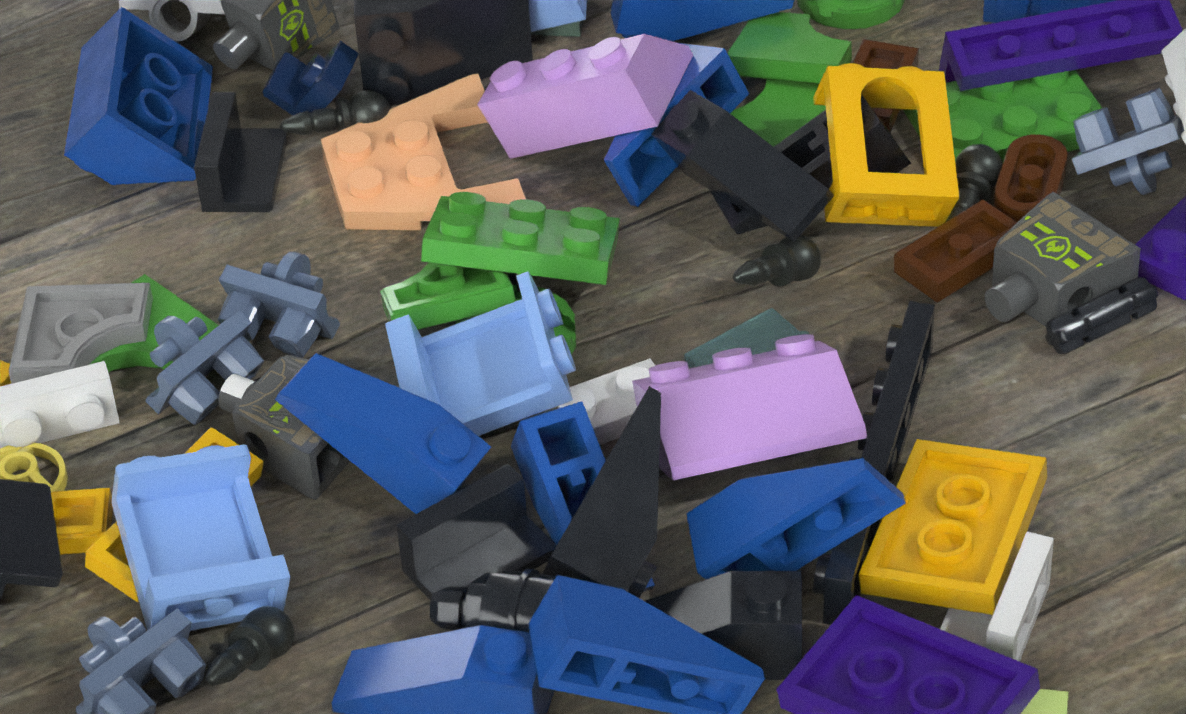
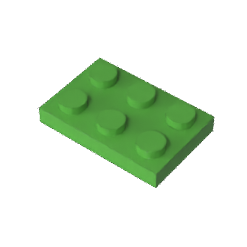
[903,70,1102,165]
[421,192,620,285]

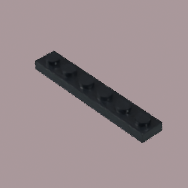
[813,301,935,625]

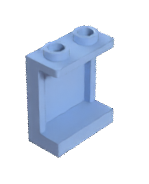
[385,271,576,436]
[111,445,291,631]

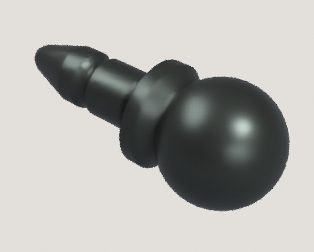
[280,90,391,135]
[947,144,1002,221]
[733,235,821,286]
[206,606,294,686]

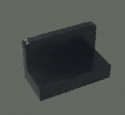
[194,92,287,212]
[396,464,555,600]
[0,479,63,601]

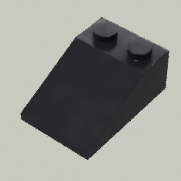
[354,0,533,106]

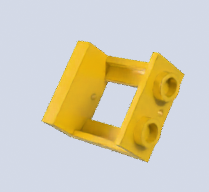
[813,63,959,227]

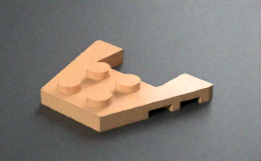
[321,73,526,230]

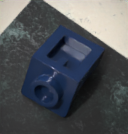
[262,41,359,116]

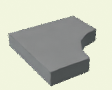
[9,283,153,384]

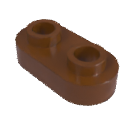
[994,134,1068,222]

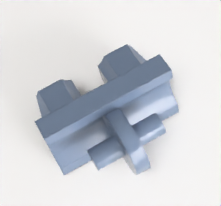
[1071,88,1185,195]
[218,251,340,358]
[145,310,264,426]
[76,608,206,714]

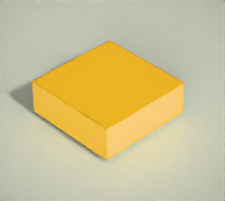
[51,488,113,555]

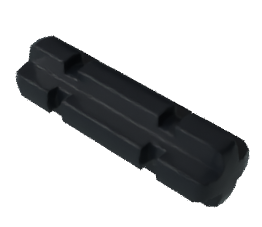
[1045,277,1159,354]

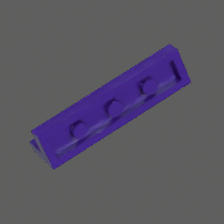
[939,0,1183,91]

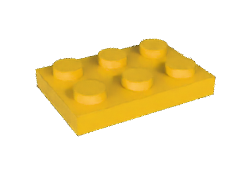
[859,439,1047,615]

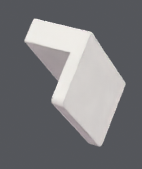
[940,531,1054,662]

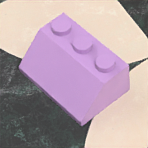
[477,34,693,159]
[632,334,867,480]

